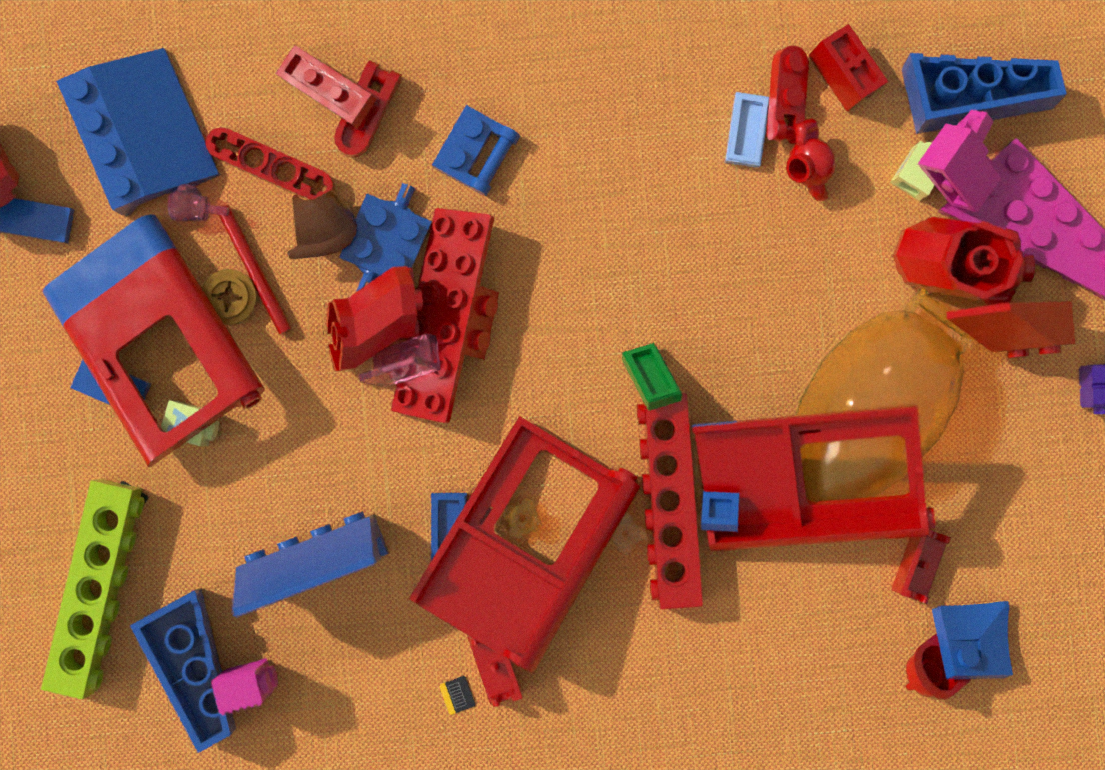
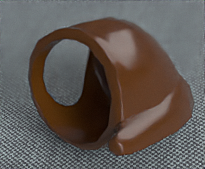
[287,190,357,259]

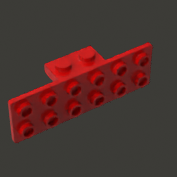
[391,208,499,424]

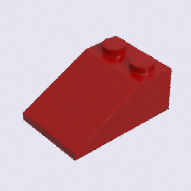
[946,301,1076,358]

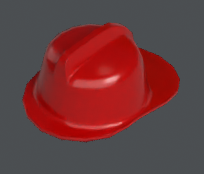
[905,633,971,700]

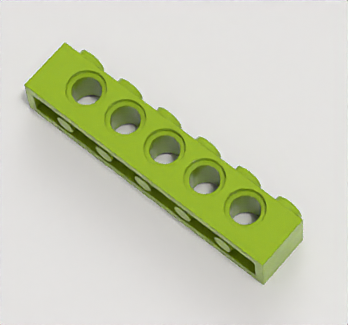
[41,479,144,700]

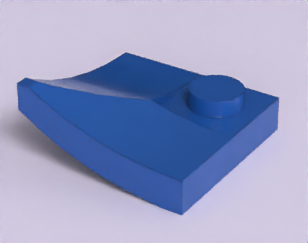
[932,601,1013,679]

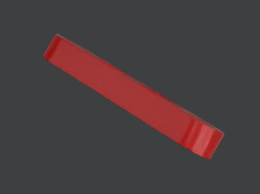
[205,127,335,200]

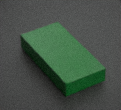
[622,343,682,411]

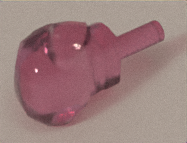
[167,184,229,222]

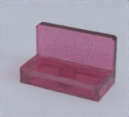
[359,334,441,388]

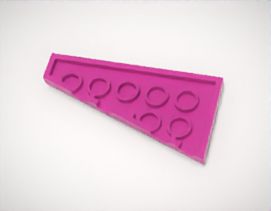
[937,138,1105,301]

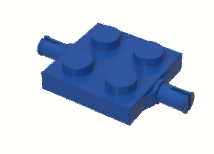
[339,183,432,292]

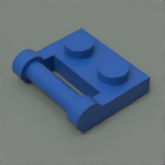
[432,105,520,196]

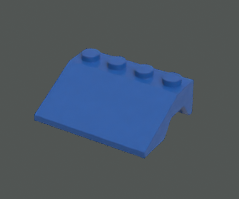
[57,48,220,217]
[232,511,389,617]

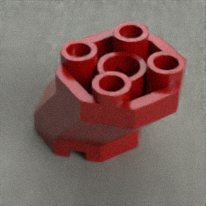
[893,217,1023,301]
[326,266,423,372]

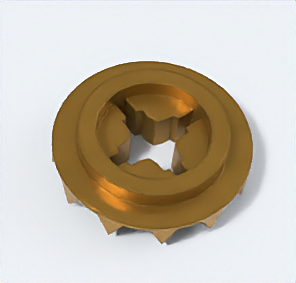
[202,269,258,325]

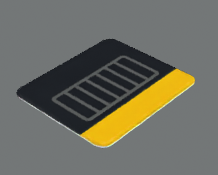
[439,676,475,715]

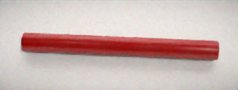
[217,205,292,335]

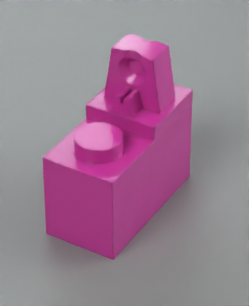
[917,110,1001,212]

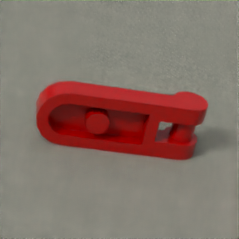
[767,45,809,145]
[334,60,402,158]

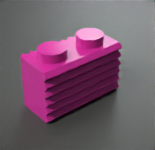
[212,658,278,715]

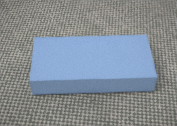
[725,92,769,168]

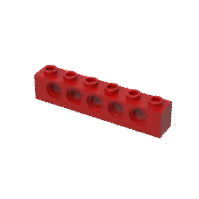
[637,393,703,610]

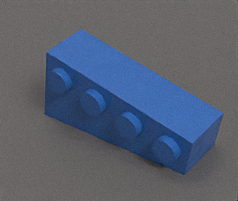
[901,53,1067,134]
[130,588,236,753]

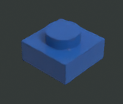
[701,492,739,532]

